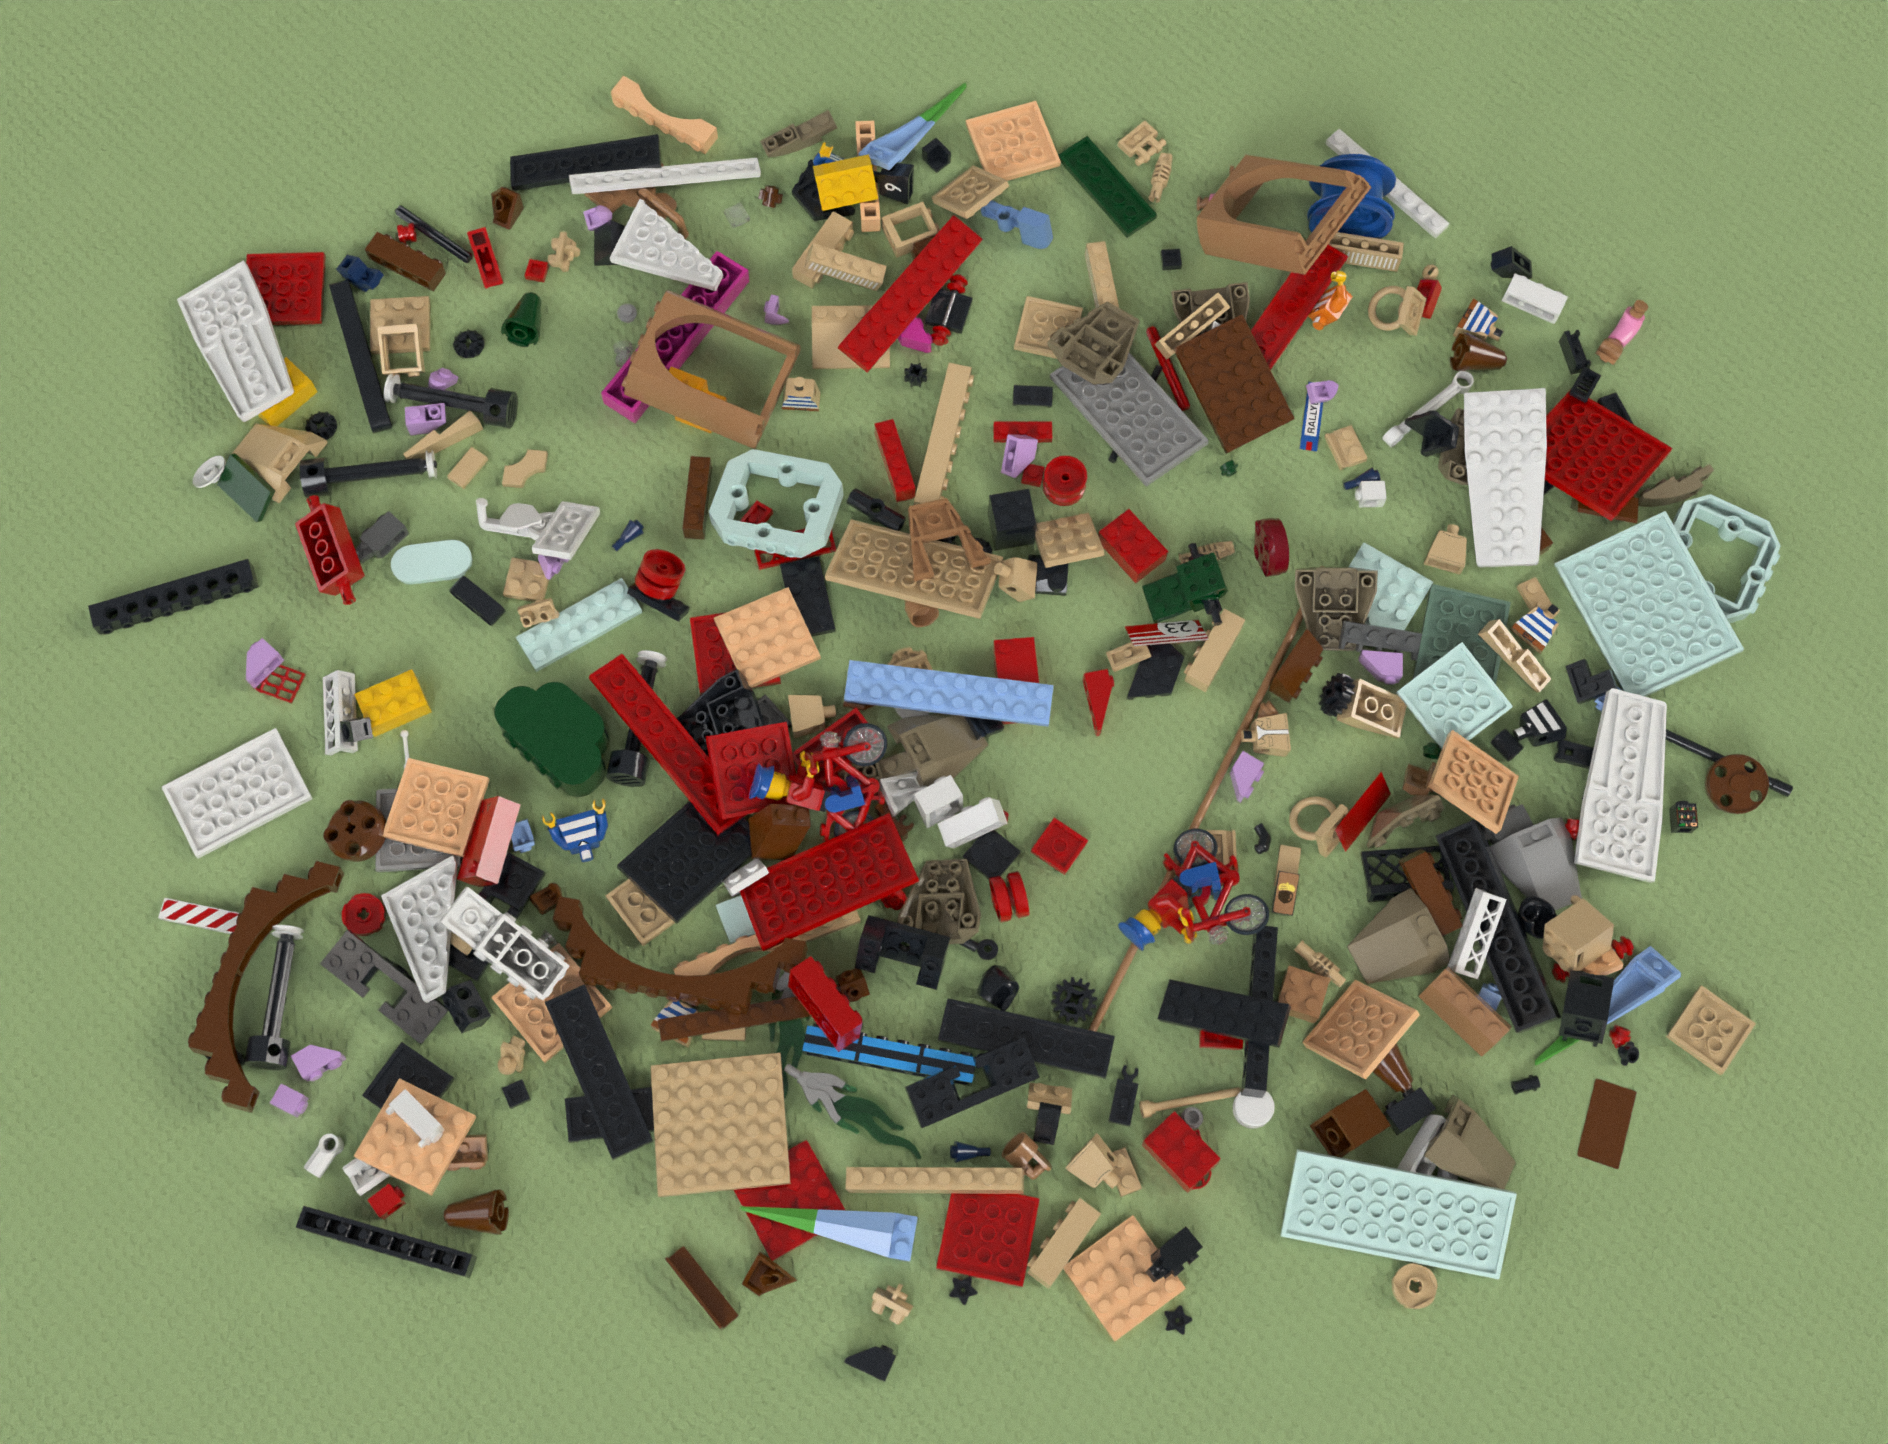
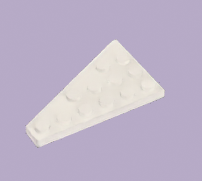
[610,199,723,291]
[381,855,458,1003]

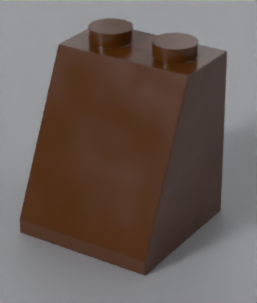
[749,804,811,860]
[1310,1089,1391,1158]

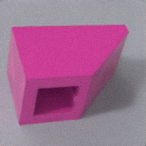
[898,317,933,353]

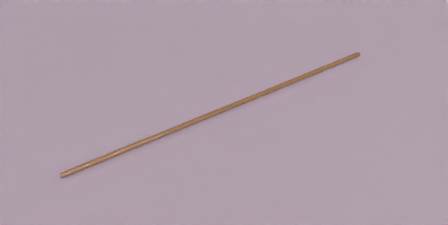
[1088,566,1324,1032]

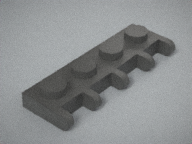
[1338,621,1422,661]

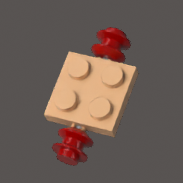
[1552,936,1634,983]

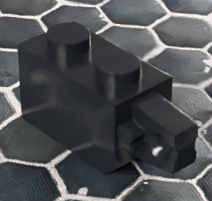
[1146,1226,1203,1282]

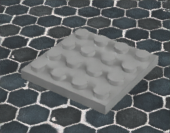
[376,789,462,872]

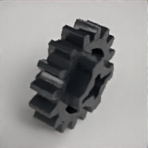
[1319,673,1355,717]
[1051,977,1098,1024]

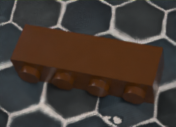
[365,232,446,292]
[682,456,712,540]
[1398,849,1463,937]

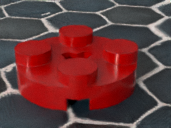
[341,893,386,936]

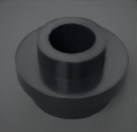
[977,939,998,960]

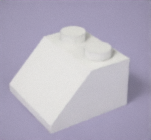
[914,775,963,828]

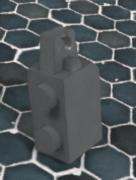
[355,511,409,564]
[1481,804,1534,845]

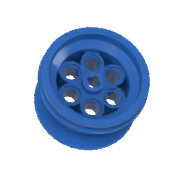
[1307,154,1396,239]

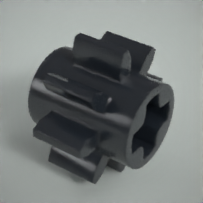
[904,363,927,387]

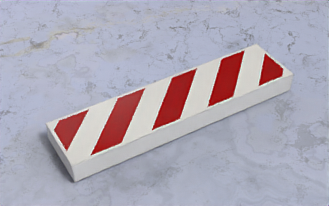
[158,898,239,934]

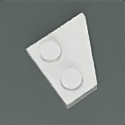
[879,772,920,817]

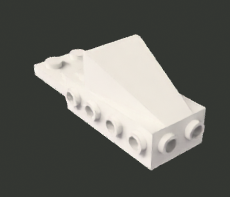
[439,887,569,1000]

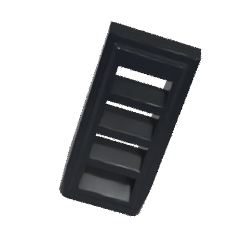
[1569,366,1602,403]

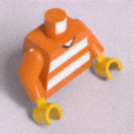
[1308,270,1353,330]

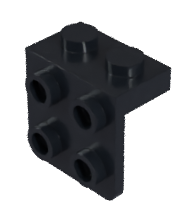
[1404,410,1459,457]

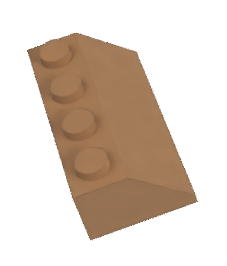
[1418,966,1512,1057]

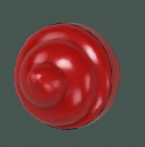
[1565,819,1580,840]
[1609,1025,1631,1048]

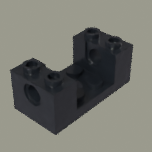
[854,915,950,990]

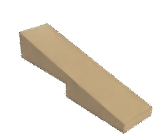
[403,411,483,459]
[1478,619,1551,693]

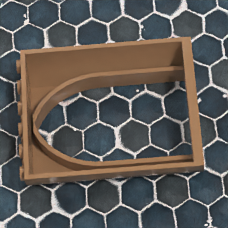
[1197,155,1371,275]
[622,290,801,449]

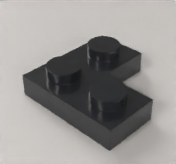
[1565,659,1618,704]

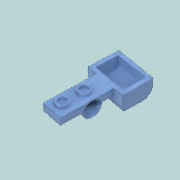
[981,200,1053,249]

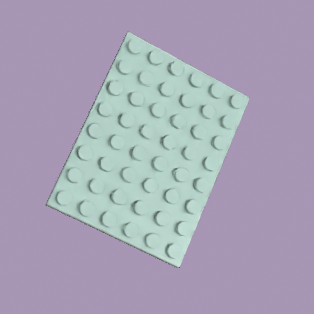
[1554,511,1744,697]

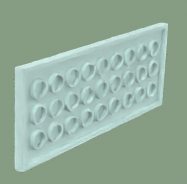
[1280,1149,1517,1279]

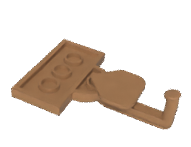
[584,163,689,239]

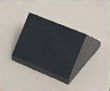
[594,220,626,266]

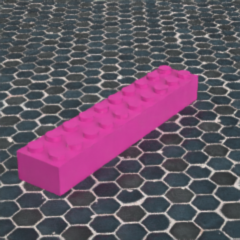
[601,251,750,423]

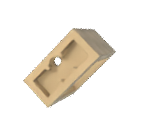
[881,202,940,258]
[377,324,425,377]

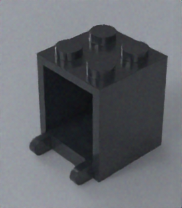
[988,489,1037,551]
[1559,970,1614,1047]

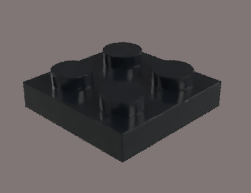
[962,830,1021,880]

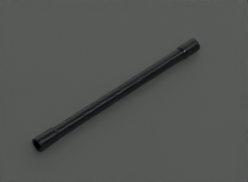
[1665,729,1793,797]

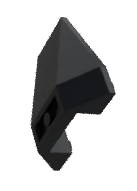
[677,669,765,756]

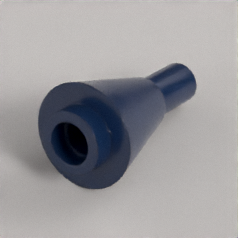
[1343,467,1381,490]
[612,519,644,551]
[950,1141,991,1163]

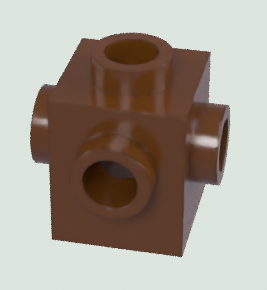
[836,968,870,1002]

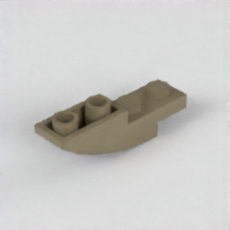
[760,110,837,158]
[1638,464,1714,507]
[838,751,917,784]

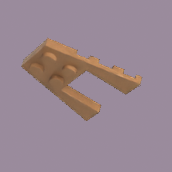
[908,498,991,582]

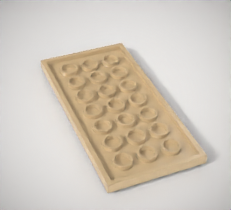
[825,519,1003,619]

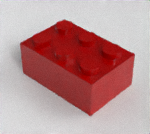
[1098,509,1168,583]
[1142,1111,1221,1193]

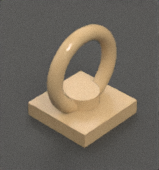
[1368,286,1426,336]
[1289,796,1348,858]

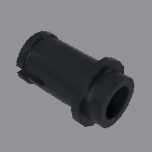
[1511,1074,1540,1095]

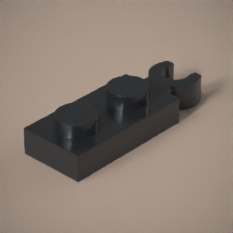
[1108,1065,1139,1127]

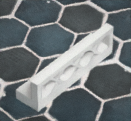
[323,670,358,756]
[1448,888,1507,979]

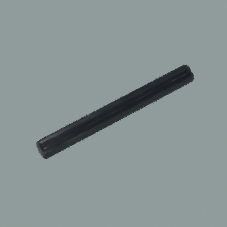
[395,205,472,263]

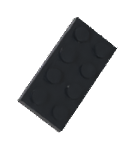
[780,556,836,637]
[565,1087,654,1143]

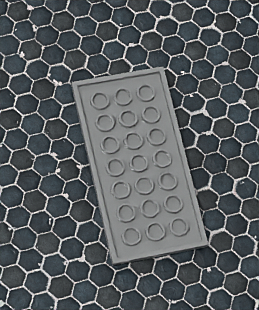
[1050,353,1208,487]

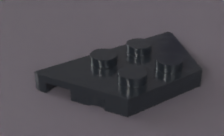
[792,159,855,221]
[1127,643,1184,700]

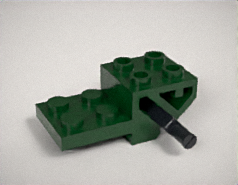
[1142,543,1228,626]

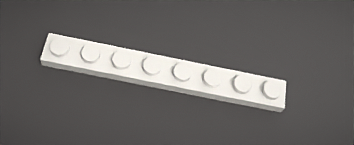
[1325,129,1449,238]

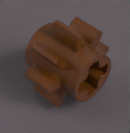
[758,185,783,208]

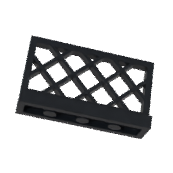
[1361,846,1454,902]

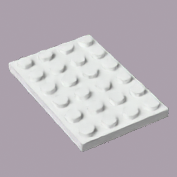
[162,728,313,859]

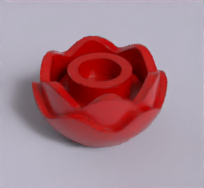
[881,889,907,910]

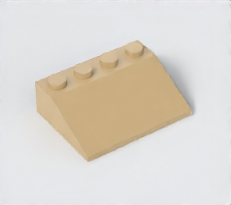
[812,305,890,369]

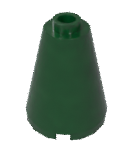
[501,292,541,347]

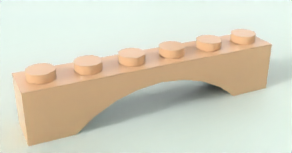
[611,76,718,154]
[855,121,880,232]
[673,934,800,976]

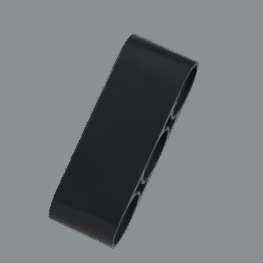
[449,575,506,626]

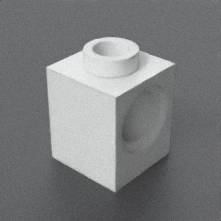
[1355,481,1386,508]

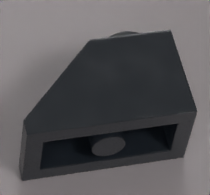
[1490,246,1532,279]
[844,1345,896,1382]

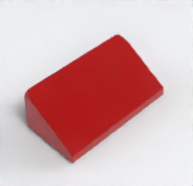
[1417,279,1442,319]

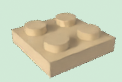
[503,558,549,602]

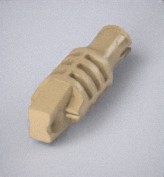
[1148,153,1173,203]
[1178,541,1235,565]
[1294,940,1346,987]

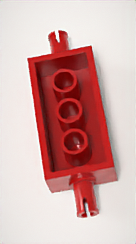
[295,495,365,605]

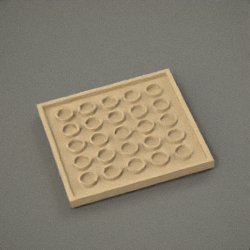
[651,1053,791,1197]

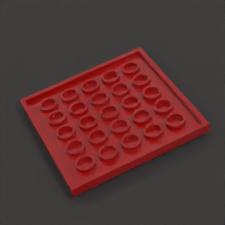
[1545,389,1673,521]

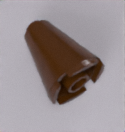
[1450,332,1507,371]
[1373,1043,1413,1093]
[444,1189,509,1235]

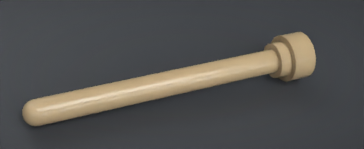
[1139,1087,1241,1118]

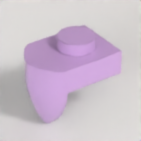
[583,205,612,231]
[764,295,789,325]
[428,368,458,390]
[1306,380,1339,404]

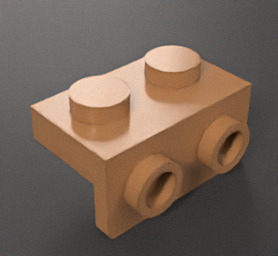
[1403,762,1436,795]
[447,1134,488,1171]

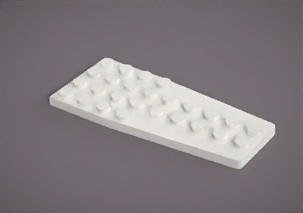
[177,260,294,422]
[1464,388,1547,567]
[1574,688,1667,883]

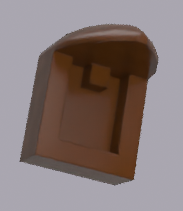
[530,883,562,915]

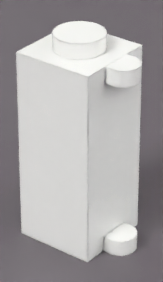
[386,1089,444,1148]

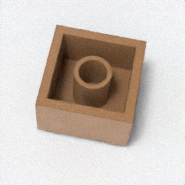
[1276,966,1330,1024]

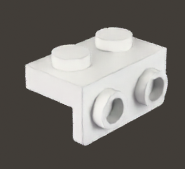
[723,859,769,897]
[343,1158,390,1196]

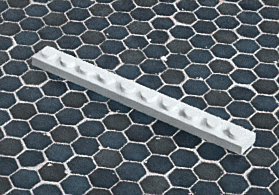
[569,158,761,194]

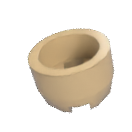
[1422,264,1439,280]

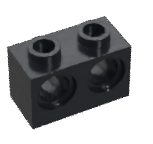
[441,980,491,1034]

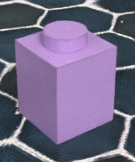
[270,1084,309,1118]

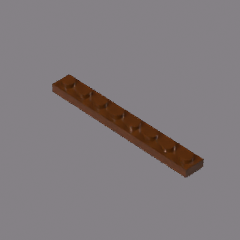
[658,997,811,1042]

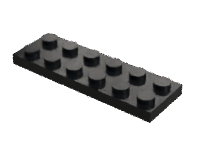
[1157,979,1291,1048]

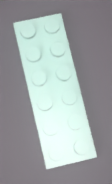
[516,578,643,672]

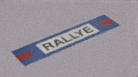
[1300,382,1323,452]

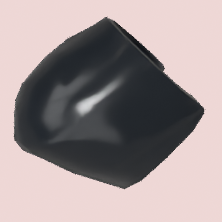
[1518,896,1557,939]
[977,965,1020,1011]

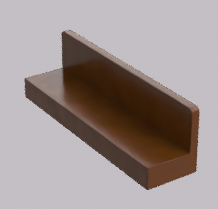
[665,1246,739,1331]

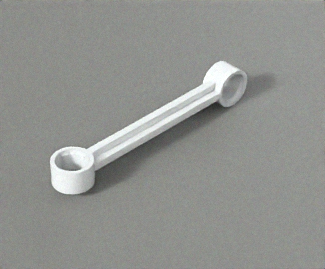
[1382,371,1474,447]

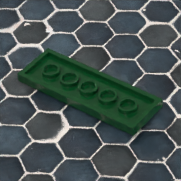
[1058,136,1157,238]

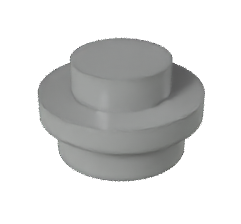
[617,304,637,323]
[1181,1107,1203,1129]

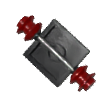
[925,274,973,346]

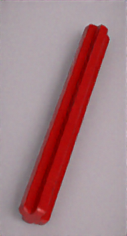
[1146,326,1190,411]

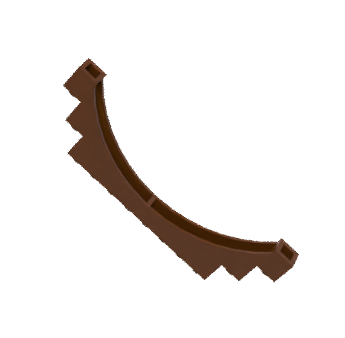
[188,861,344,1113]
[552,896,808,1014]

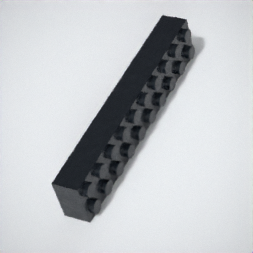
[1436,820,1561,1033]

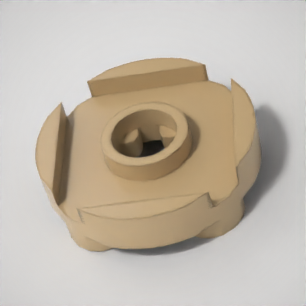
[1391,1263,1438,1309]

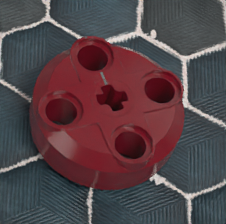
[1254,518,1289,577]

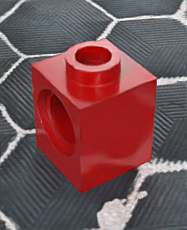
[367,1183,406,1220]

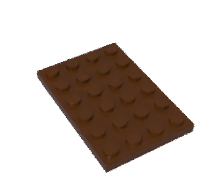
[1173,315,1295,454]

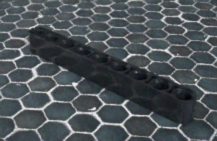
[329,279,392,433]

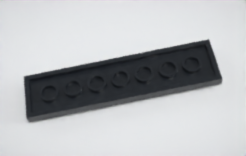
[510,134,662,191]
[545,984,654,1160]
[938,998,1115,1079]

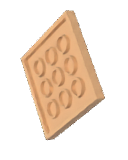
[966,101,1061,181]
[714,587,821,688]
[1428,730,1519,834]
[383,758,490,857]
[491,943,613,1063]
[1302,980,1420,1079]
[354,1078,477,1196]
[1063,1215,1186,1342]

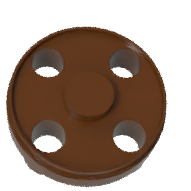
[1705,754,1769,814]
[323,800,386,862]

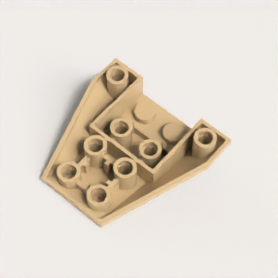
[232,423,328,503]

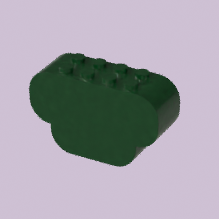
[494,682,609,797]

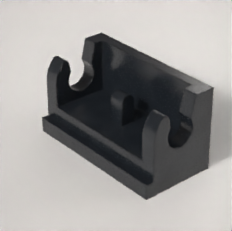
[1559,329,1591,375]
[1012,385,1053,408]

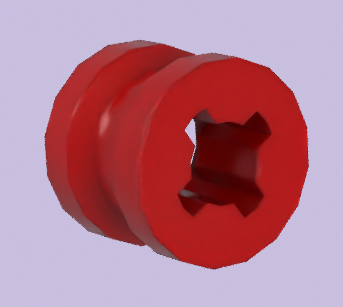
[397,223,417,243]

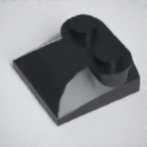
[1028,555,1068,596]

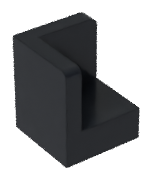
[922,138,951,173]

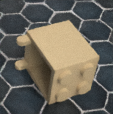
[1542,895,1614,973]

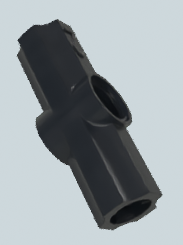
[847,488,906,531]

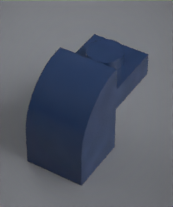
[336,255,384,292]

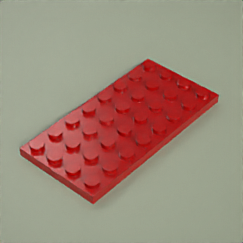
[740,813,919,952]

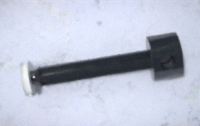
[384,374,518,429]
[299,450,437,498]
[606,650,667,787]
[244,925,304,1070]

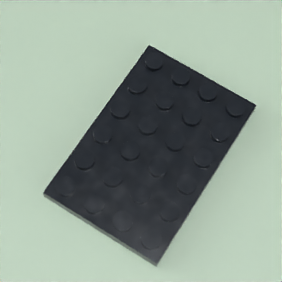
[617,801,752,924]

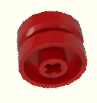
[1043,456,1087,506]
[635,549,686,600]
[989,871,1030,923]

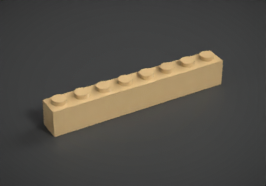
[914,363,974,505]
[846,1167,1024,1194]

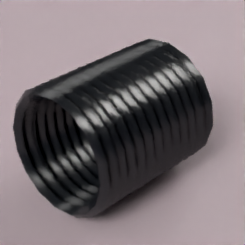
[1490,728,1524,762]

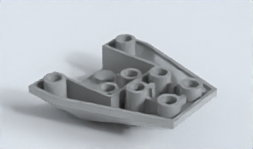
[1490,817,1582,910]

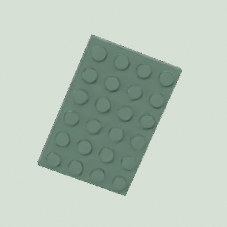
[1412,584,1511,684]

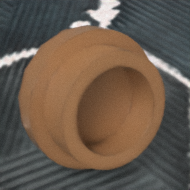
[1257,701,1279,718]

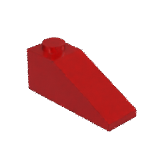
[467,227,503,289]
[1082,669,1114,737]

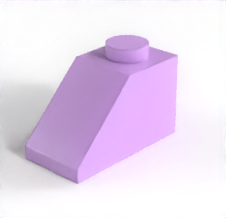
[1001,434,1038,478]
[246,638,284,689]
[1358,650,1403,685]

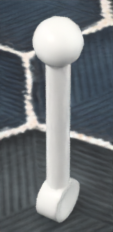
[400,730,409,769]

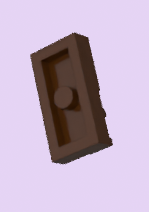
[875,804,914,842]

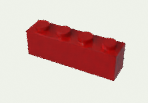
[874,419,915,503]

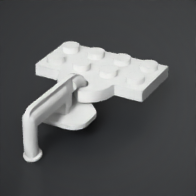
[476,498,600,560]

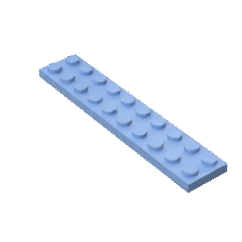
[844,660,1053,727]

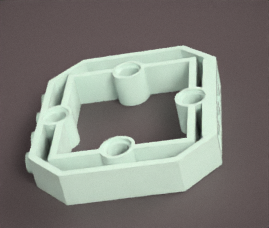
[709,449,844,558]
[1672,494,1781,623]

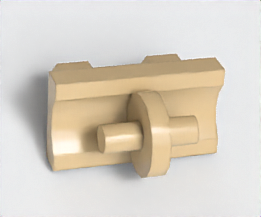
[548,232,580,272]
[517,598,560,628]
[498,1036,525,1075]
[871,1283,913,1325]

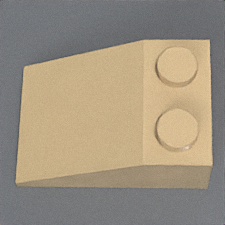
[1336,679,1407,738]

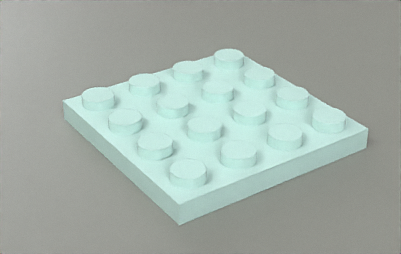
[1349,543,1433,630]
[1396,642,1513,749]

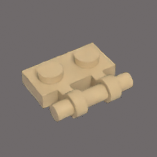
[1118,121,1166,166]

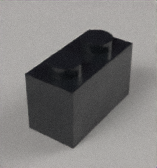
[1383,1087,1436,1136]

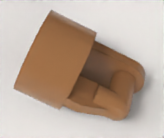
[904,600,939,627]
[1002,1132,1052,1180]

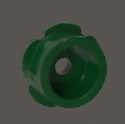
[1220,460,1239,477]
[1423,742,1442,759]

